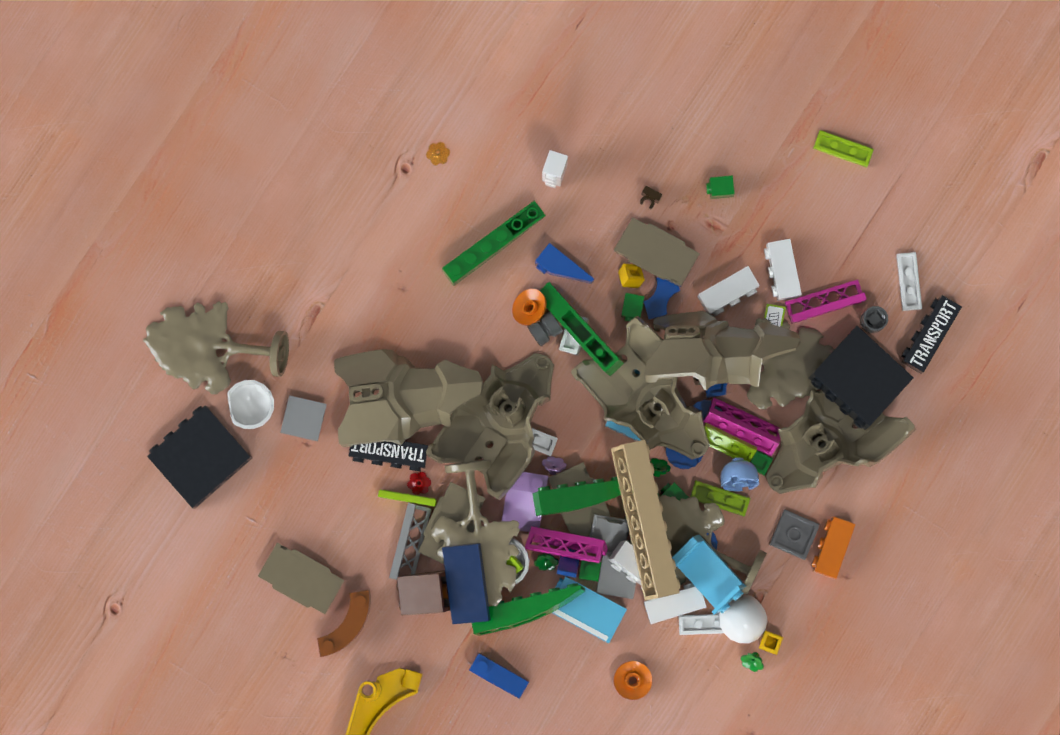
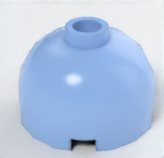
[720,458,759,491]

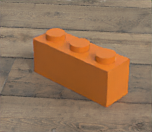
[811,516,856,579]

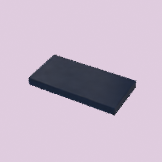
[442,543,491,624]

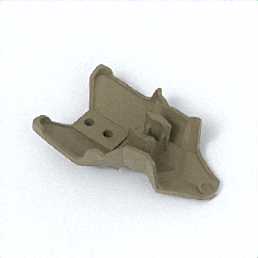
[645,311,800,390]
[571,316,710,459]
[334,349,483,447]
[426,353,554,500]
[766,390,916,494]

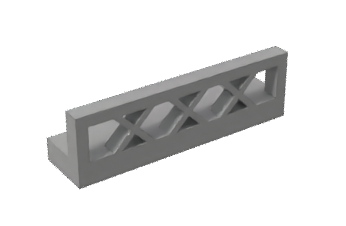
[389,503,432,580]

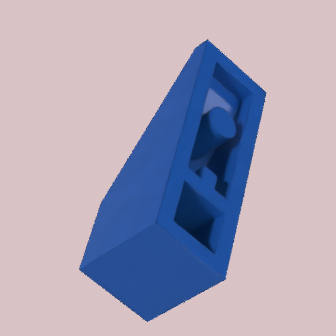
[535,243,594,284]
[556,549,579,578]
[469,653,529,699]

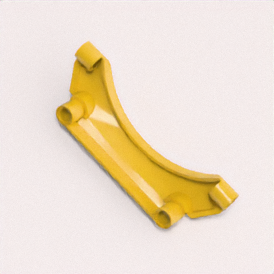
[346,668,423,735]

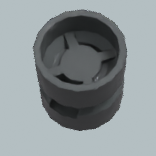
[860,306,888,333]
[527,311,563,346]

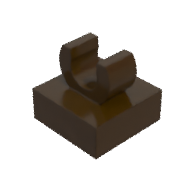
[640,186,662,210]

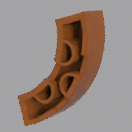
[317,590,371,657]

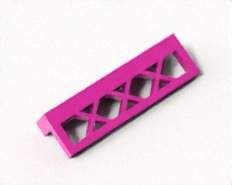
[785,280,867,324]
[703,397,781,456]
[525,526,608,564]

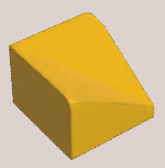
[618,263,645,288]
[759,630,783,655]

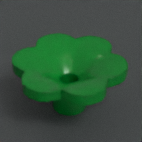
[650,458,671,477]
[534,553,559,571]
[741,652,764,672]

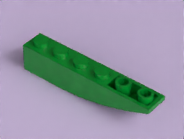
[442,200,546,286]
[540,282,624,376]
[532,477,621,516]
[472,583,585,636]

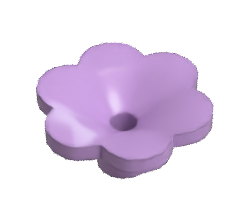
[542,456,566,475]

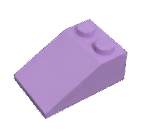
[502,472,548,532]

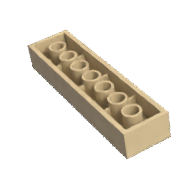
[611,440,680,601]

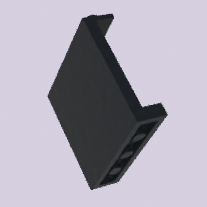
[808,326,914,430]
[147,405,252,509]

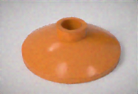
[512,289,546,326]
[614,661,652,700]

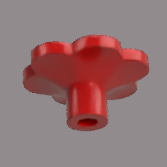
[407,472,431,495]

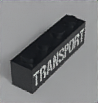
[901,295,962,374]
[348,441,429,472]

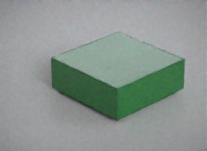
[750,451,773,476]

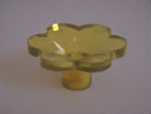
[426,142,450,166]

